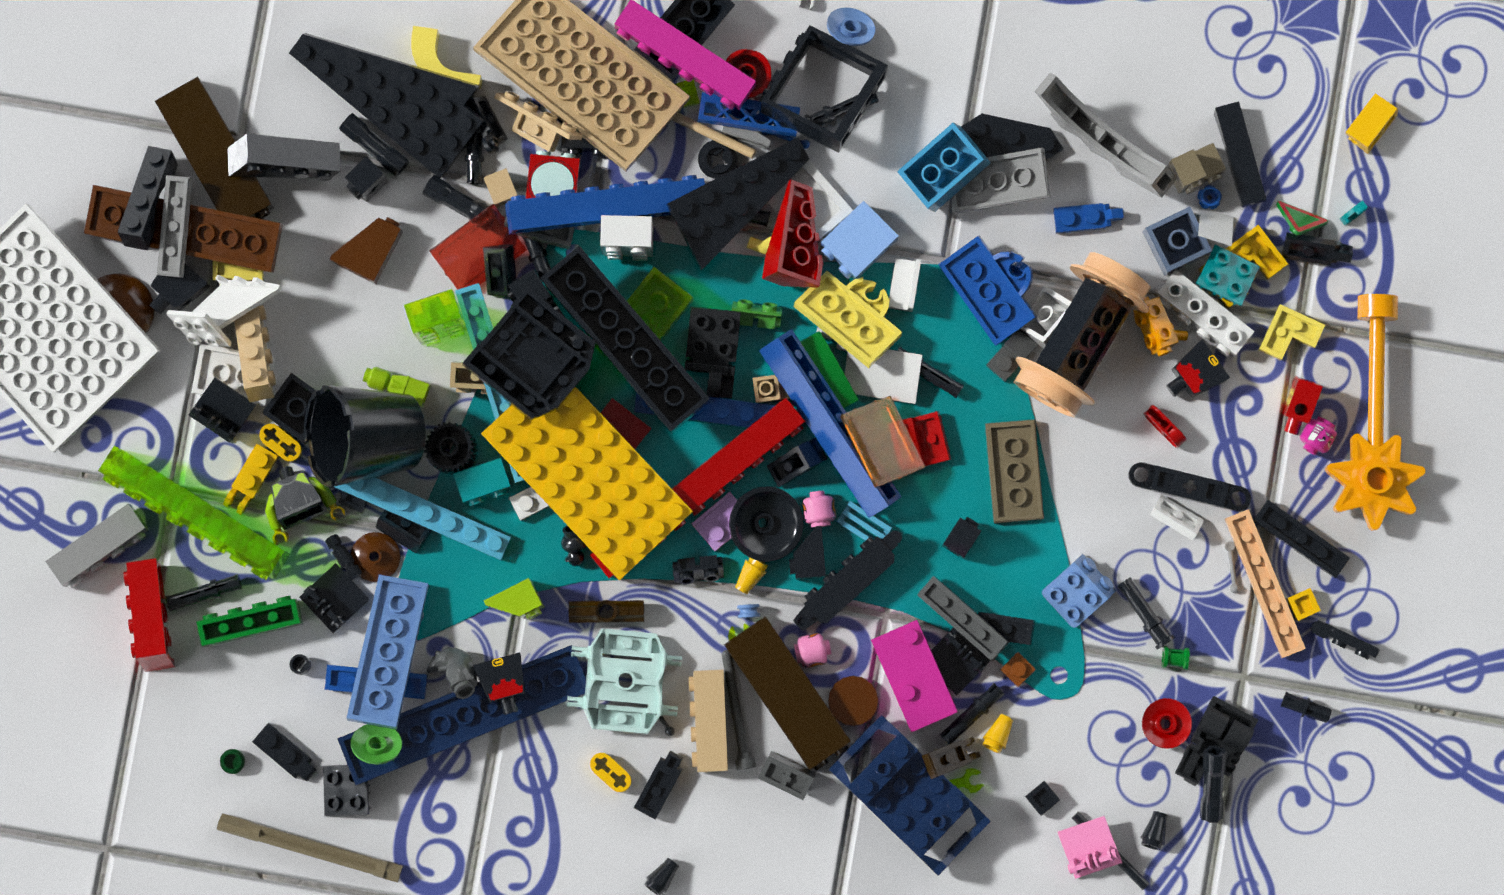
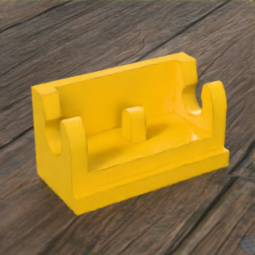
[1345,93,1398,154]

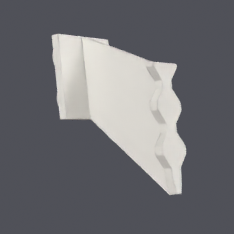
[167,275,282,347]

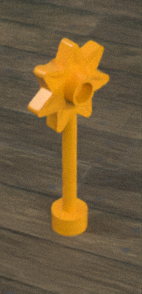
[1325,294,1425,531]

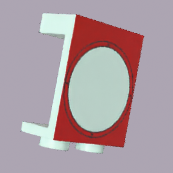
[526,151,581,199]

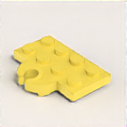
[794,271,902,368]

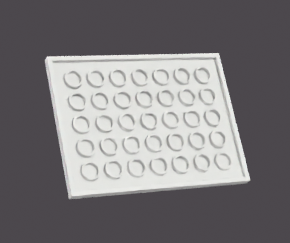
[0,204,161,453]

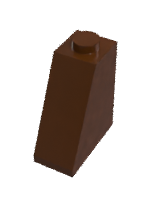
[329,217,403,285]

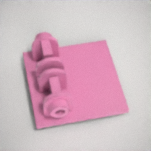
[1057,816,1122,879]

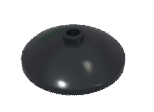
[729,486,803,562]

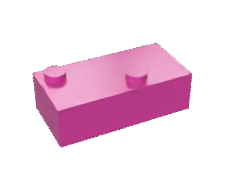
[871,619,958,732]

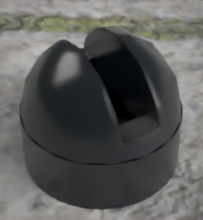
[289,654,311,675]

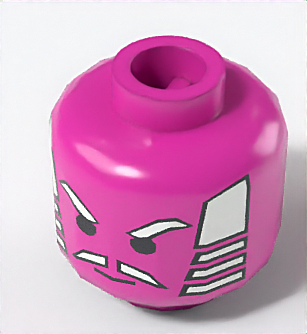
[1300,416,1337,455]

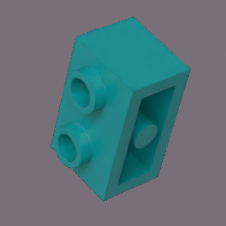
[453,458,512,507]

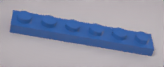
[634,393,774,428]

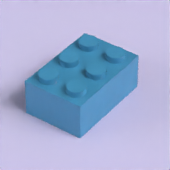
[897,122,991,212]

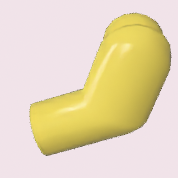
[746,236,771,255]

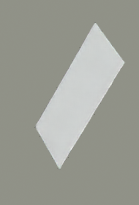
[1198,207,1234,246]

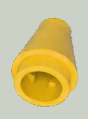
[735,558,768,594]
[982,714,1013,753]

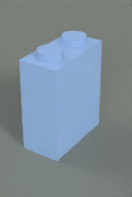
[821,201,898,279]

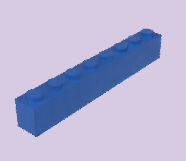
[505,175,705,235]
[759,329,902,518]

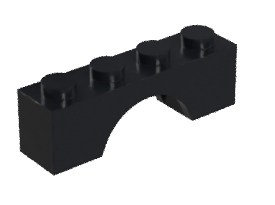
[118,146,178,251]

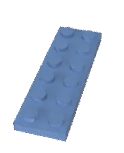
[347,575,429,730]

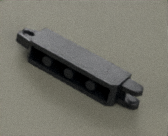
[793,530,903,631]

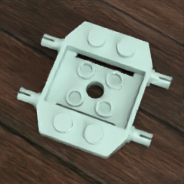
[567,628,682,734]

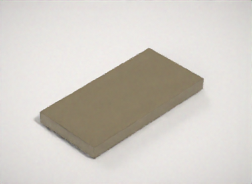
[985,420,1044,523]

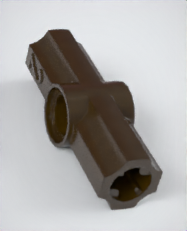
[568,600,644,623]

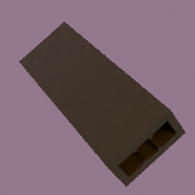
[155,76,274,219]
[723,616,851,771]

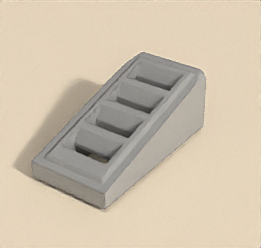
[722,114,771,150]

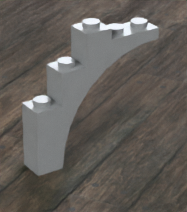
[1035,73,1177,198]

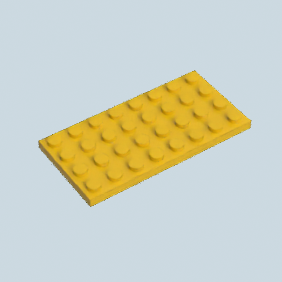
[481,387,693,580]

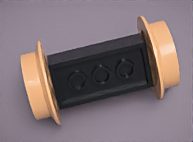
[1014,252,1151,418]

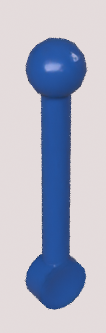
[761,132,810,149]

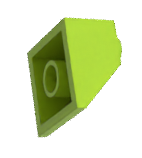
[484,578,545,620]

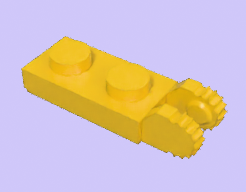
[223,443,279,515]

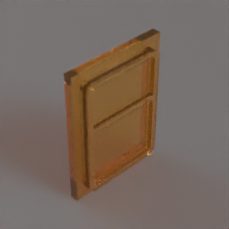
[840,396,925,488]

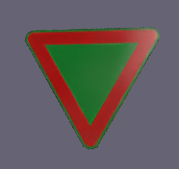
[1276,201,1328,235]

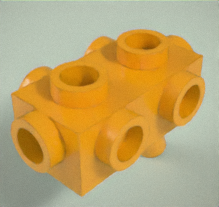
[1133,296,1188,357]

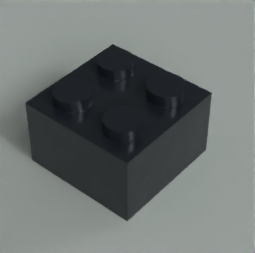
[262,373,315,445]

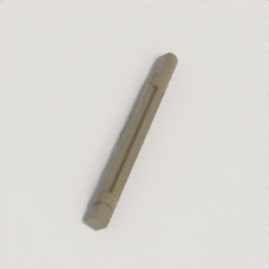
[217,813,403,883]

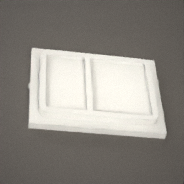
[768,160,853,240]

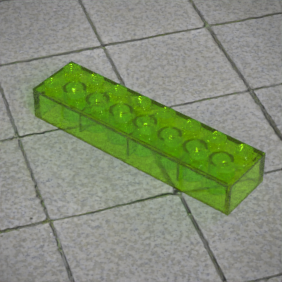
[98,445,290,580]

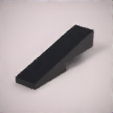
[1214,101,1266,208]

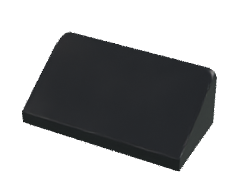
[483,244,517,297]
[375,510,432,553]

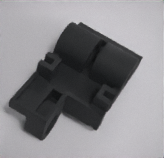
[685,307,741,399]
[1175,696,1258,786]

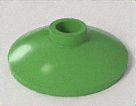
[351,724,402,765]

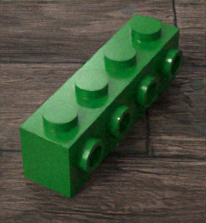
[196,596,304,647]

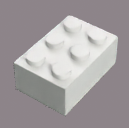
[600,215,654,261]

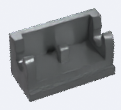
[758,751,816,800]

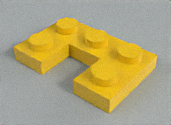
[1198,224,1288,309]

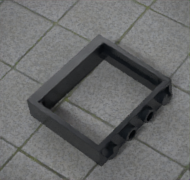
[759,25,888,153]

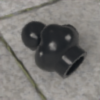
[561,526,587,566]

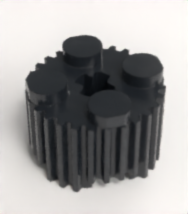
[424,422,478,475]

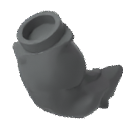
[426,647,479,699]

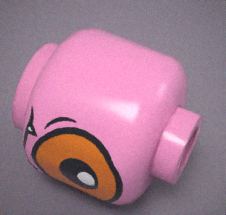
[802,491,836,528]
[794,633,831,668]

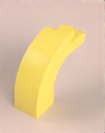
[411,26,483,89]

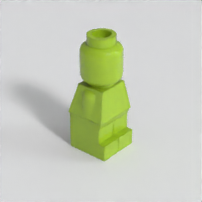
[362,367,431,408]

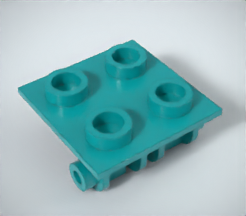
[1196,244,1260,306]

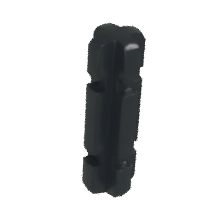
[325,534,362,580]

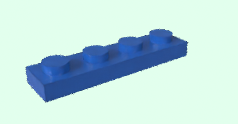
[324,665,428,700]

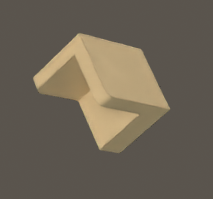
[484,168,518,208]

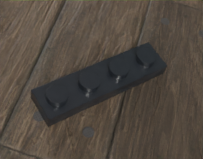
[1253,500,1350,579]

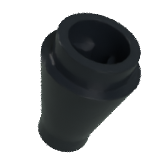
[1140,811,1168,850]
[644,858,679,895]

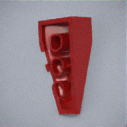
[762,180,823,288]

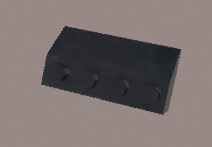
[634,0,735,81]

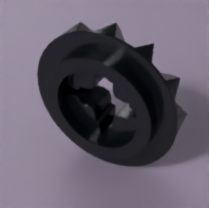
[698,140,738,179]

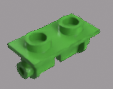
[732,299,782,330]

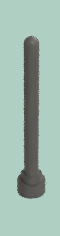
[722,650,756,770]

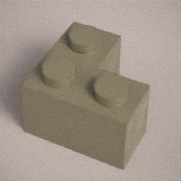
[1167,143,1226,195]

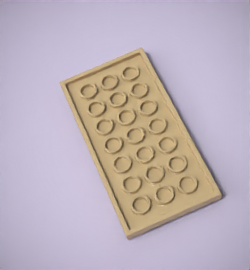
[473,0,690,172]

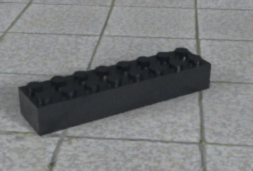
[541,246,710,434]

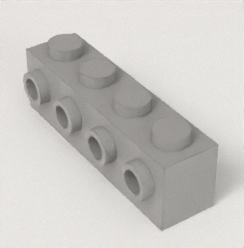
[45,504,149,588]

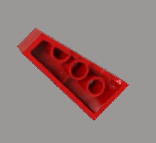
[123,558,175,672]

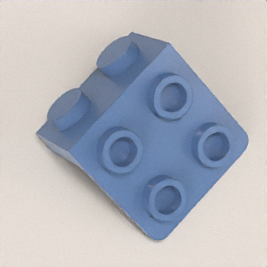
[1042,554,1117,628]

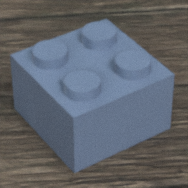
[1143,206,1212,276]

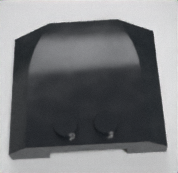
[462,287,596,420]

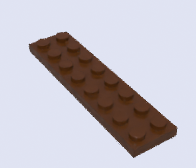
[84,185,283,273]

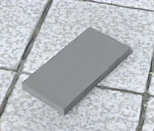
[951,148,1051,214]

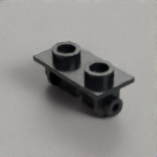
[672,555,724,585]

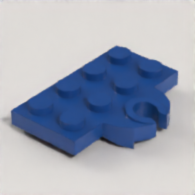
[938,235,1037,346]

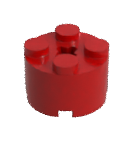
[726,49,771,101]

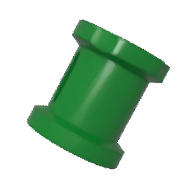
[1162,646,1190,670]

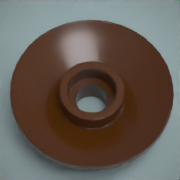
[351,532,401,582]

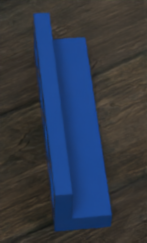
[698,92,800,137]

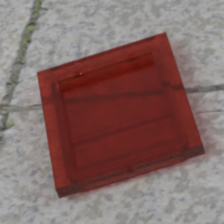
[429,204,527,290]

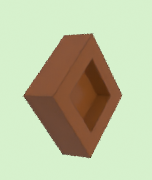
[1000,652,1036,687]

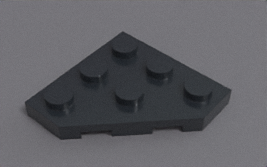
[961,113,1064,161]

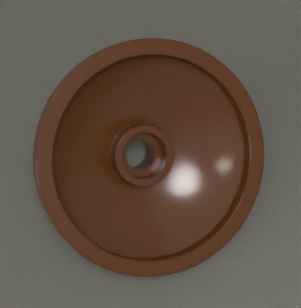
[97,273,155,334]

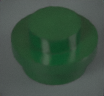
[220,749,245,774]

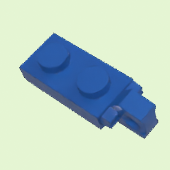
[1053,203,1124,234]

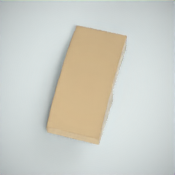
[753,375,790,403]

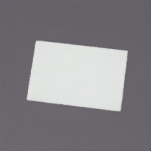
[845,349,922,404]

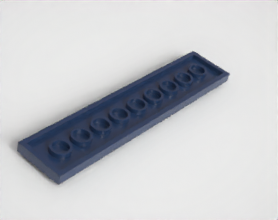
[337,645,586,786]

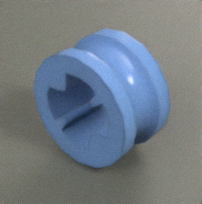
[737,604,760,618]

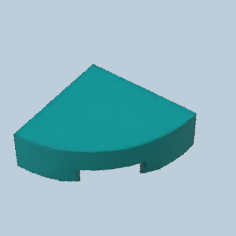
[1339,200,1368,225]

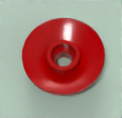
[1142,698,1192,749]

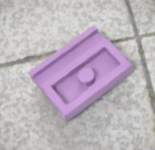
[692,492,737,551]

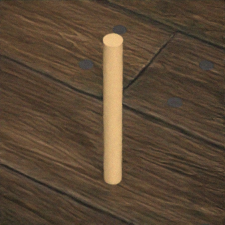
[672,113,756,159]

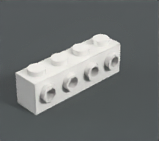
[1155,270,1254,357]

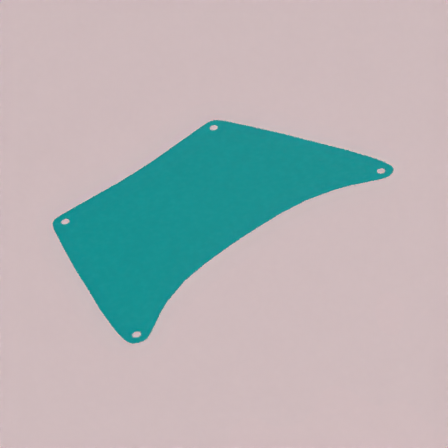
[398,229,1085,700]

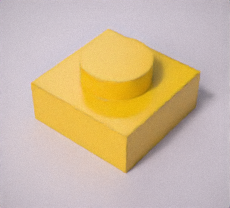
[1286,588,1321,621]

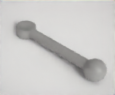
[1225,541,1240,593]

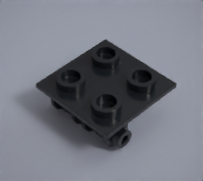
[188,377,256,443]
[299,563,370,634]
[931,627,991,696]
[323,765,371,816]

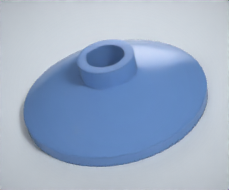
[827,8,875,46]

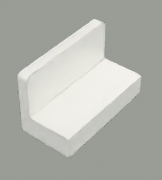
[889,258,921,312]

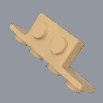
[494,91,583,152]

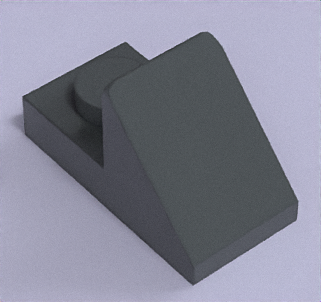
[986,329,1038,382]

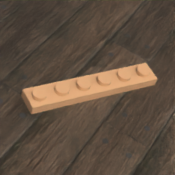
[1225,509,1306,658]

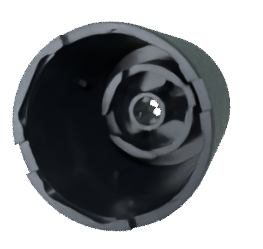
[304,385,426,487]

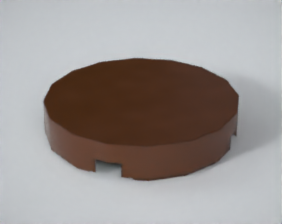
[828,676,878,726]

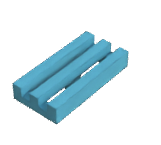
[836,501,892,541]

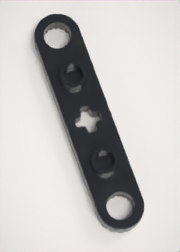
[1128,462,1251,512]

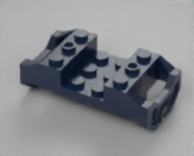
[828,715,991,876]

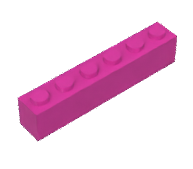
[614,0,756,110]

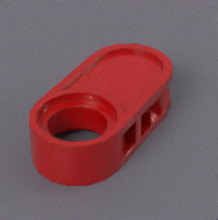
[1143,405,1187,449]

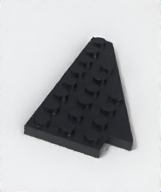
[289,33,485,178]

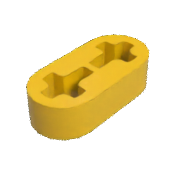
[259,424,302,462]
[590,753,632,792]

